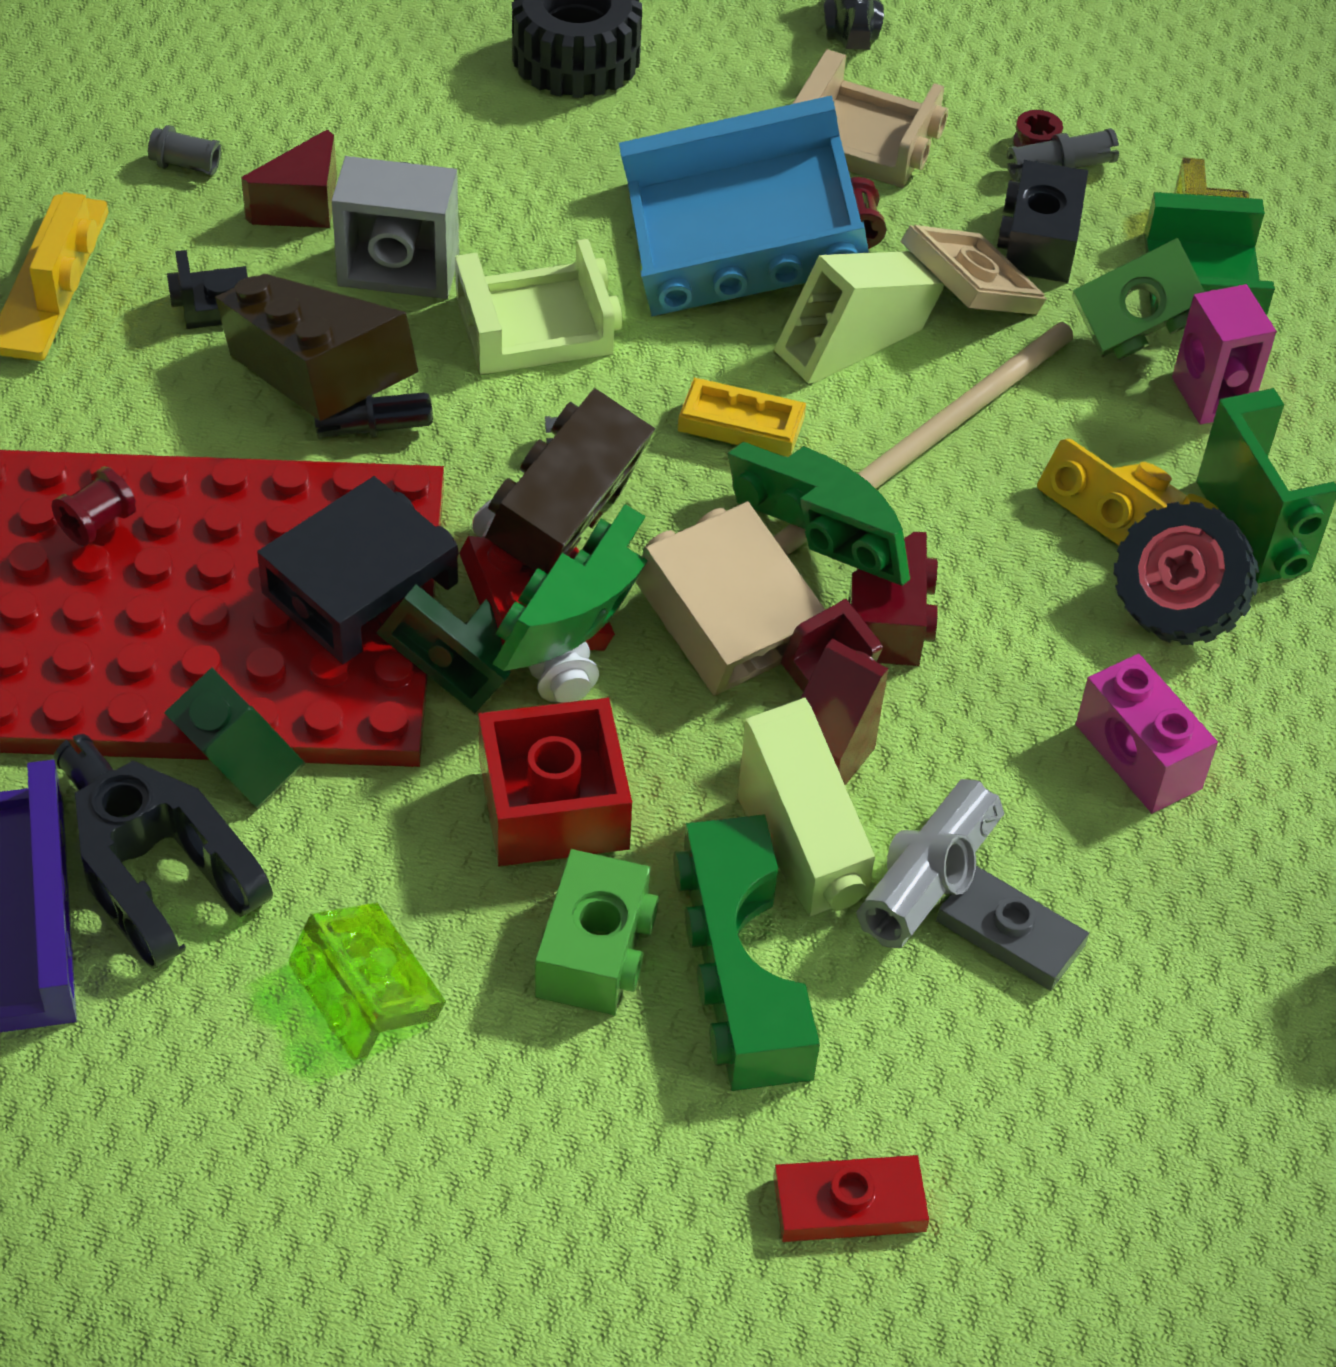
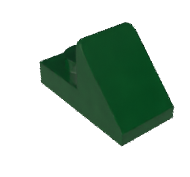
[376,584,511,714]
[164,668,306,809]

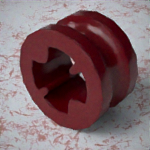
[1013,110,1064,147]

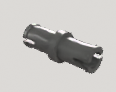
[1007,128,1119,181]

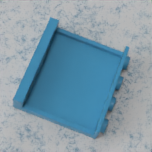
[619,95,869,316]

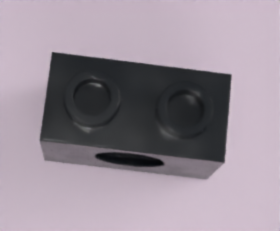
[997,160,1088,283]

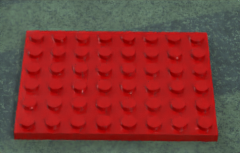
[0,450,444,767]

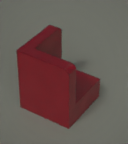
[780,599,883,692]

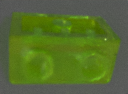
[289,902,446,1060]

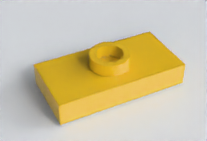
[678,377,806,457]

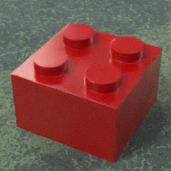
[478,697,632,867]

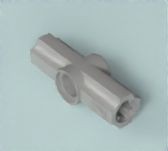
[856,779,1005,948]

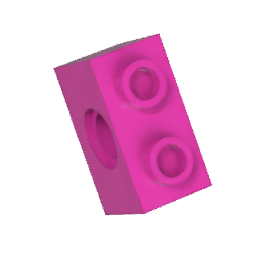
[1172,284,1277,425]
[1075,653,1218,814]

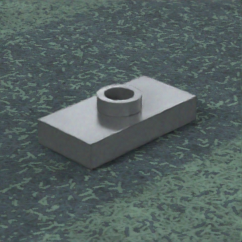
[936,866,1089,991]

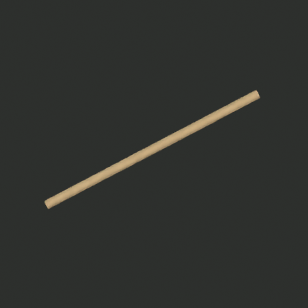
[665,322,1073,634]

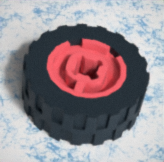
[1113,501,1259,645]

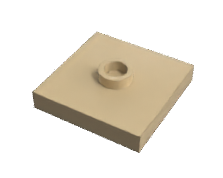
[900,225,1047,315]

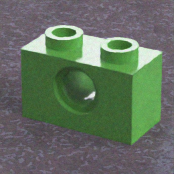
[1072,238,1205,360]
[535,849,659,1016]

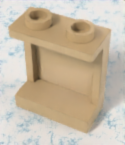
[793,49,948,188]

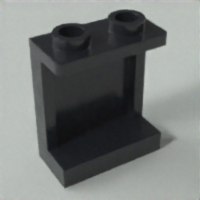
[257,476,459,664]

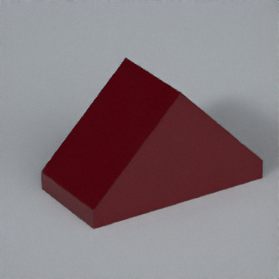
[241,130,337,228]

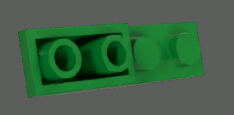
[727,442,910,586]
[493,504,648,671]

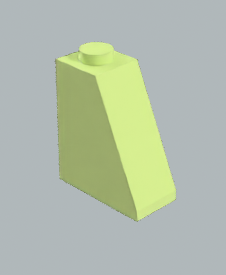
[773,251,945,383]
[737,698,875,917]

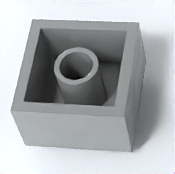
[331,156,459,299]

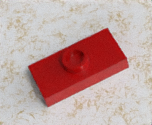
[773,1155,929,1242]

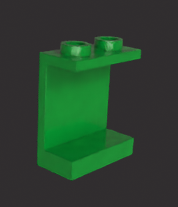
[1144,192,1275,315]
[1196,388,1336,584]

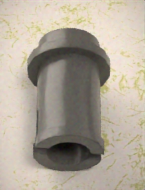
[148,125,221,175]

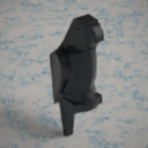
[824,0,884,50]

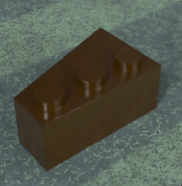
[215,274,419,421]
[485,387,656,574]

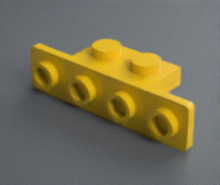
[0,192,109,361]
[1037,439,1219,546]

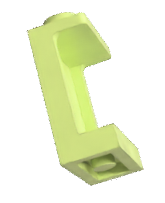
[455,239,622,375]

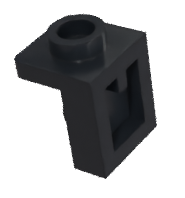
[167,250,248,329]

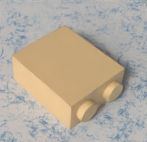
[635,502,825,696]

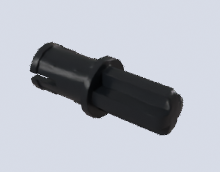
[314,392,433,439]

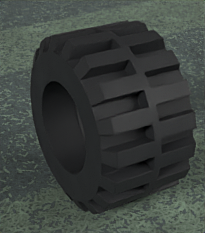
[512,0,642,98]

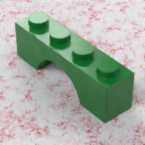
[673,814,820,1091]

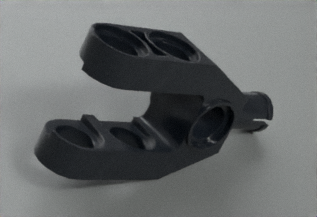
[54,734,273,969]

